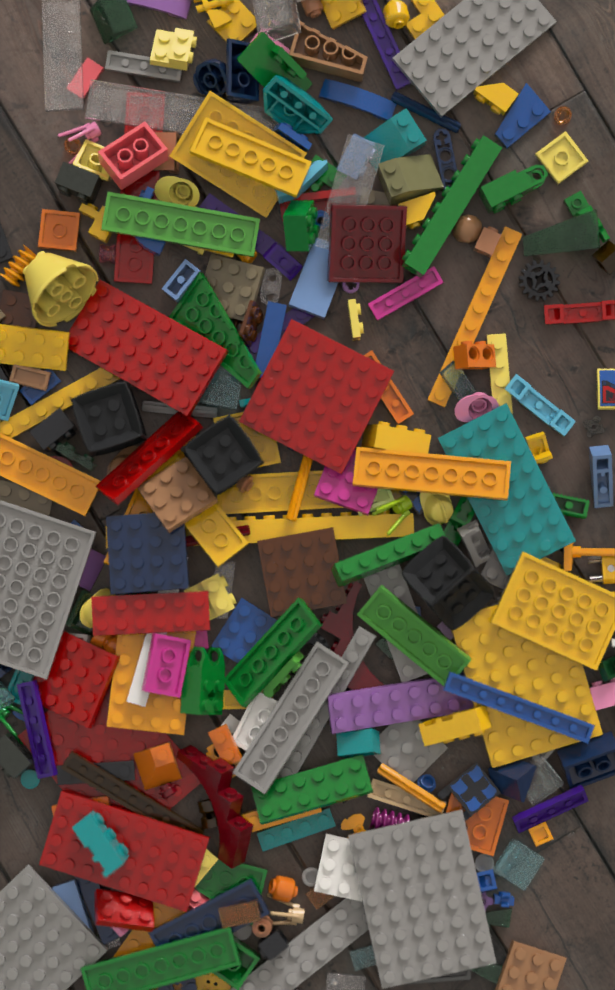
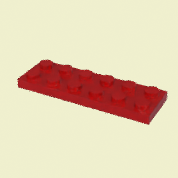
[96,412,203,505]
[92,591,210,636]

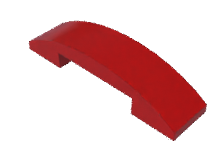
[544,300,615,325]

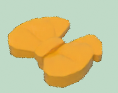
[341,814,367,838]

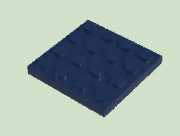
[106,513,189,595]

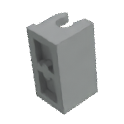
[457,520,492,567]

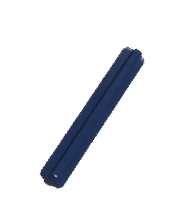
[391,91,461,133]

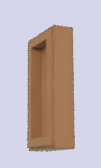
[9,364,52,392]

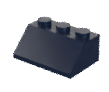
[226,38,259,105]
[557,731,615,789]

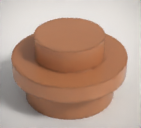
[236,475,254,493]

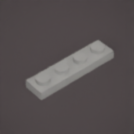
[105,50,182,83]

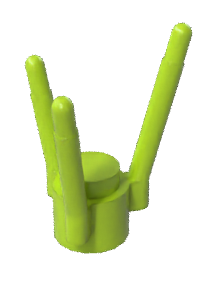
[372,495,412,535]

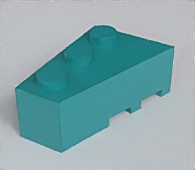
[72,810,129,878]

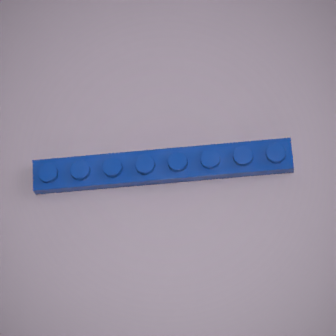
[443,671,595,743]

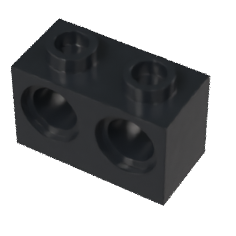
[258,926,289,961]

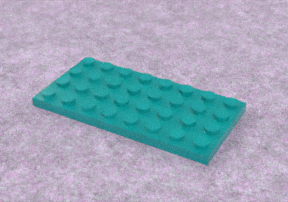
[438,403,576,575]

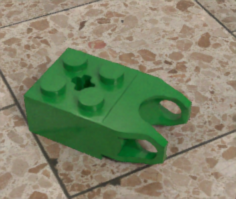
[478,165,548,214]
[180,647,225,715]

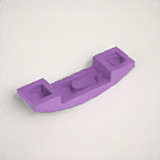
[113,0,191,20]

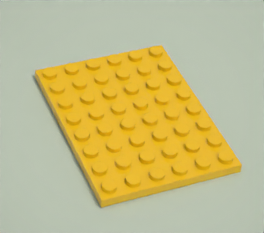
[451,604,603,768]

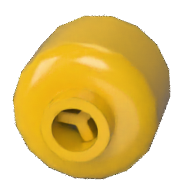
[383,0,410,29]

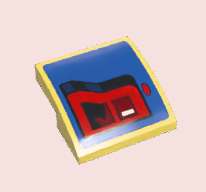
[596,369,615,410]

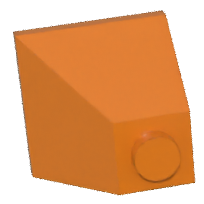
[133,742,182,790]

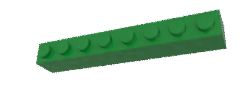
[401,135,503,278]

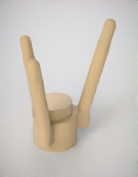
[259,893,305,926]

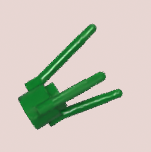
[0,701,23,744]

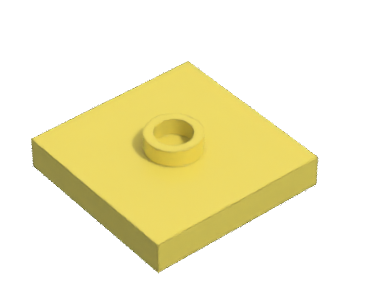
[535,131,589,185]

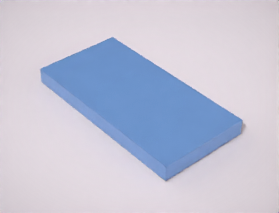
[288,237,339,320]

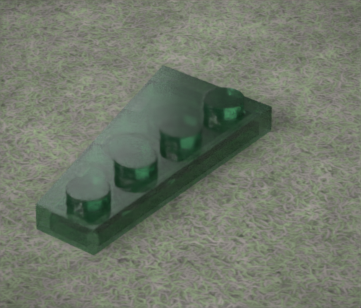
[523,209,600,256]

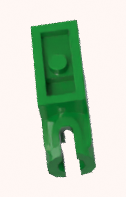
[564,191,610,248]

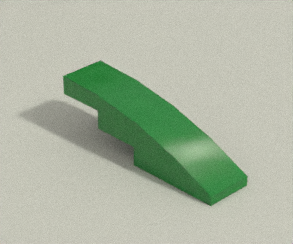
[443,496,475,546]

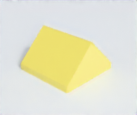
[72,139,111,181]

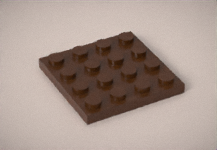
[257,527,347,617]

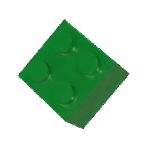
[283,200,319,251]

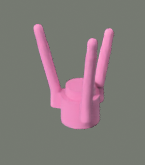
[58,121,102,165]

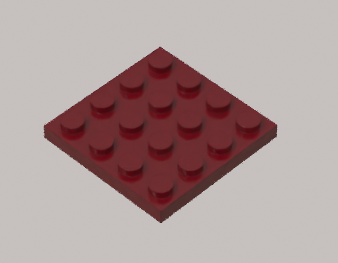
[327,204,407,283]

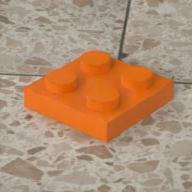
[38,209,81,252]

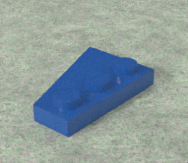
[495,83,551,149]

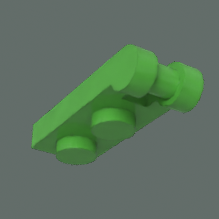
[263,651,305,698]

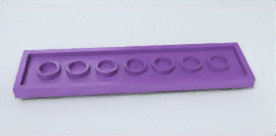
[327,672,474,734]

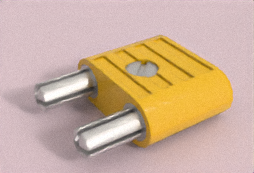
[588,556,615,584]

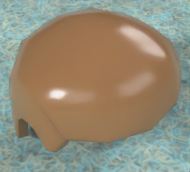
[452,214,483,243]

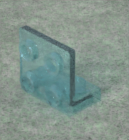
[493,838,545,890]

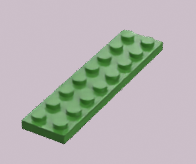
[101,192,260,257]

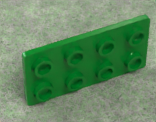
[237,32,312,92]

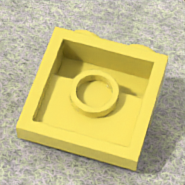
[150,28,197,71]
[184,574,237,620]

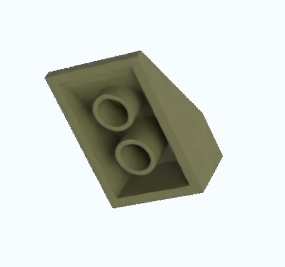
[377,154,444,205]

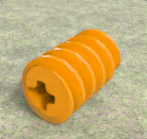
[0,245,36,287]

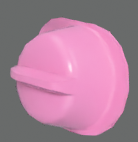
[454,392,499,422]

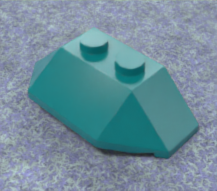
[263,75,333,134]

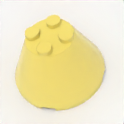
[23,251,98,327]

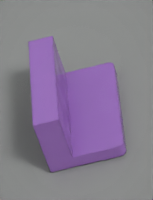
[79,549,106,591]

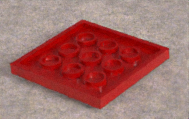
[33,631,120,728]

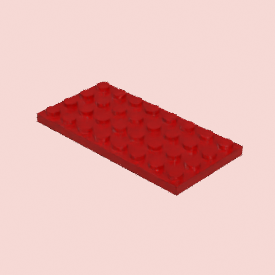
[68,279,228,417]
[39,790,210,912]

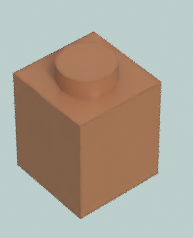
[473,226,501,258]

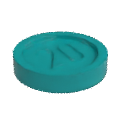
[21,769,40,789]

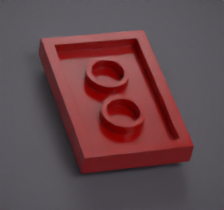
[94,889,154,932]

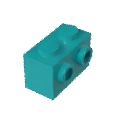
[336,727,381,758]

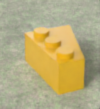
[361,421,431,453]
[418,705,492,746]

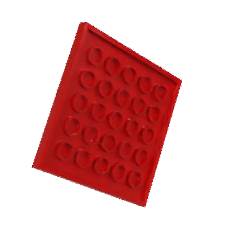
[239,319,395,474]

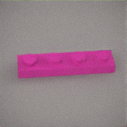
[368,266,444,321]

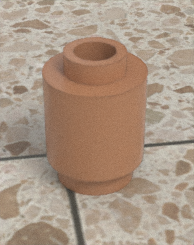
[300,0,324,18]
[252,915,273,938]

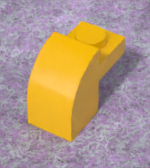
[79,203,113,244]

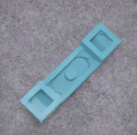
[504,374,576,436]

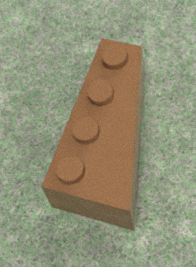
[289,20,368,83]

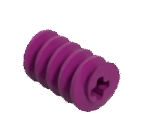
[369,807,410,830]

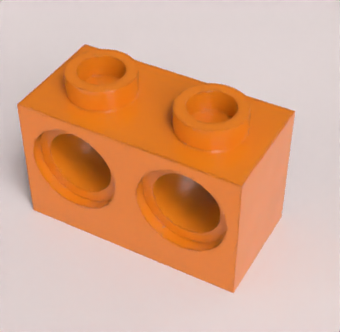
[453,341,496,370]

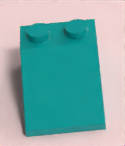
[364,108,427,173]

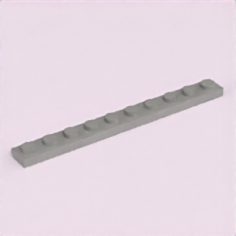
[275,626,376,780]

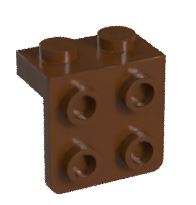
[233,300,263,347]

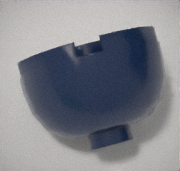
[193,59,226,97]

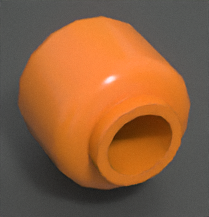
[268,875,298,902]

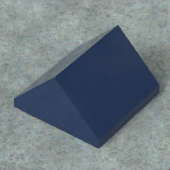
[488,760,537,803]

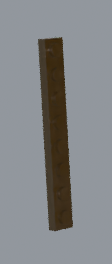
[61,751,204,834]

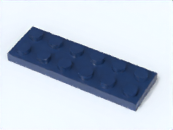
[149,878,270,946]

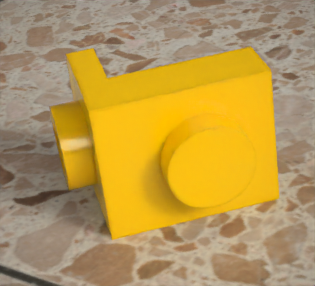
[525,431,553,464]

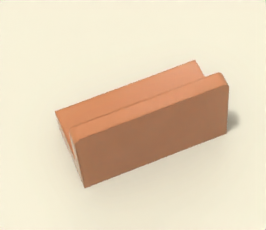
[153,132,181,174]

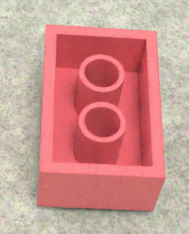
[98,122,168,190]

